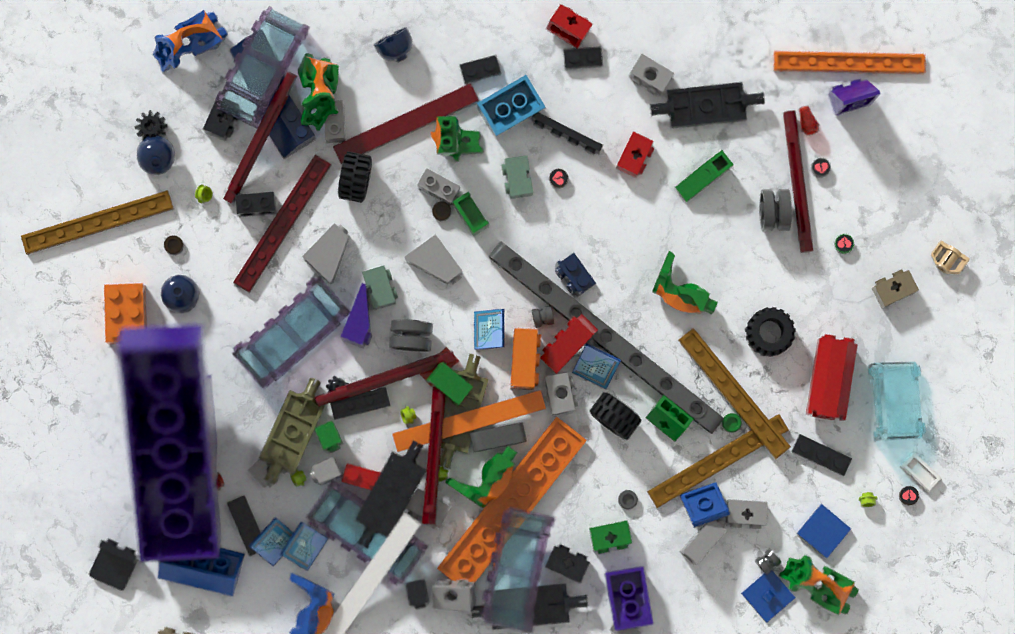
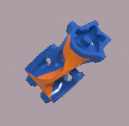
[153,10,228,73]
[289,573,335,634]

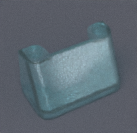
[868,362,926,442]

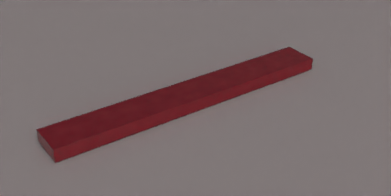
[333,83,479,164]
[233,154,332,293]

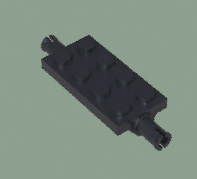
[650,82,765,128]
[355,440,426,549]
[471,583,588,630]

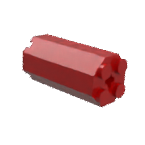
[806,334,858,421]

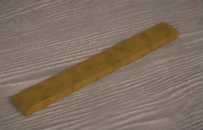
[21,190,174,255]
[678,328,791,460]
[647,414,789,508]

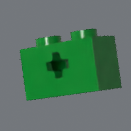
[645,395,694,442]
[314,421,343,453]
[589,520,632,554]

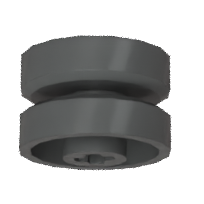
[759,189,792,232]
[389,319,433,352]

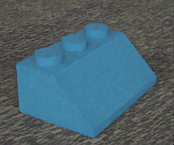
[477,75,546,136]

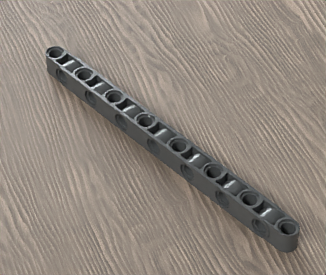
[489,241,724,434]

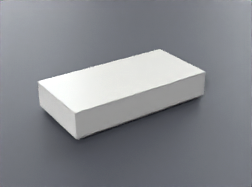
[900,452,942,492]

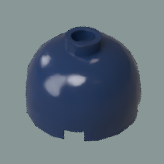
[374,27,412,62]
[137,136,175,175]
[161,275,200,313]

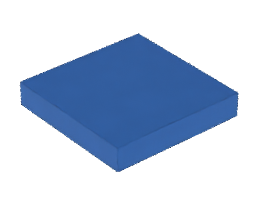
[680,482,730,528]
[796,504,851,558]

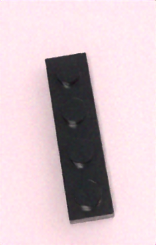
[531,112,603,155]

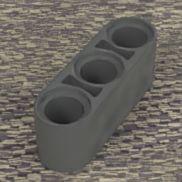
[470,423,527,452]

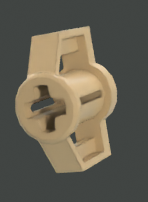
[931,240,970,274]

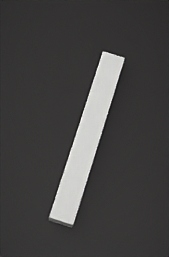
[322,513,421,634]

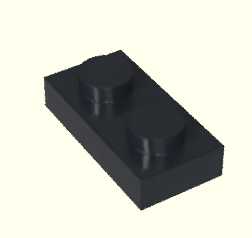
[563,47,603,70]
[459,55,501,84]

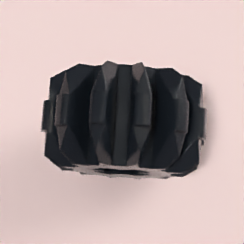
[135,110,168,140]

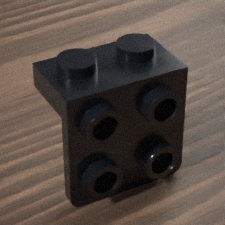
[89,538,139,590]

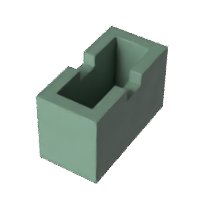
[501,155,533,199]
[362,265,398,310]

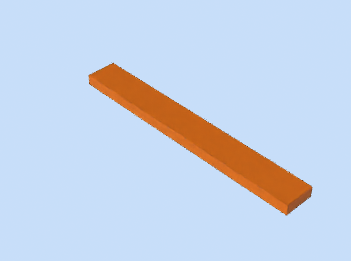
[773,51,925,74]
[392,390,546,452]

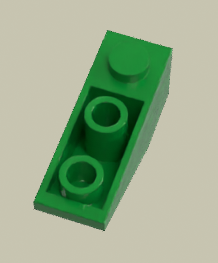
[675,150,734,202]

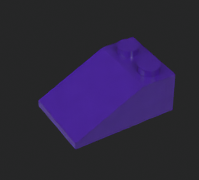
[828,79,881,116]
[340,283,372,349]
[604,566,654,631]

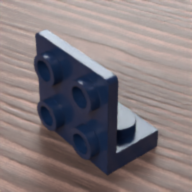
[555,253,596,297]

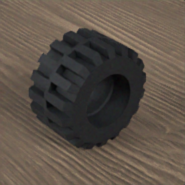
[338,151,372,203]
[745,307,796,357]
[589,392,642,440]

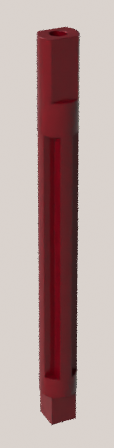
[223,72,297,203]
[783,110,813,253]
[315,350,456,407]
[422,385,446,525]

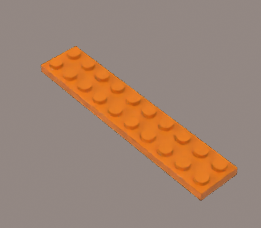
[437,417,587,582]

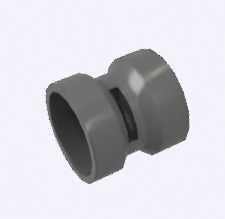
[532,306,554,328]
[755,548,782,575]

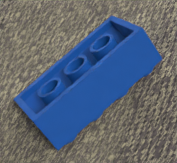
[157,548,244,596]

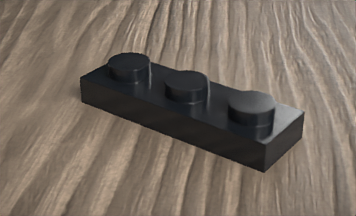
[330,387,390,420]
[791,434,852,476]
[227,495,261,556]

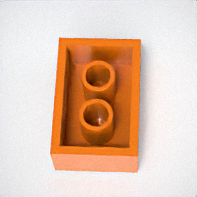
[104,283,147,344]
[510,328,541,390]

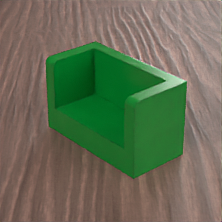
[453,191,489,236]
[426,362,473,405]

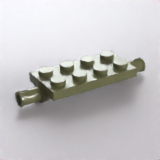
[440,354,488,468]
[259,378,325,484]

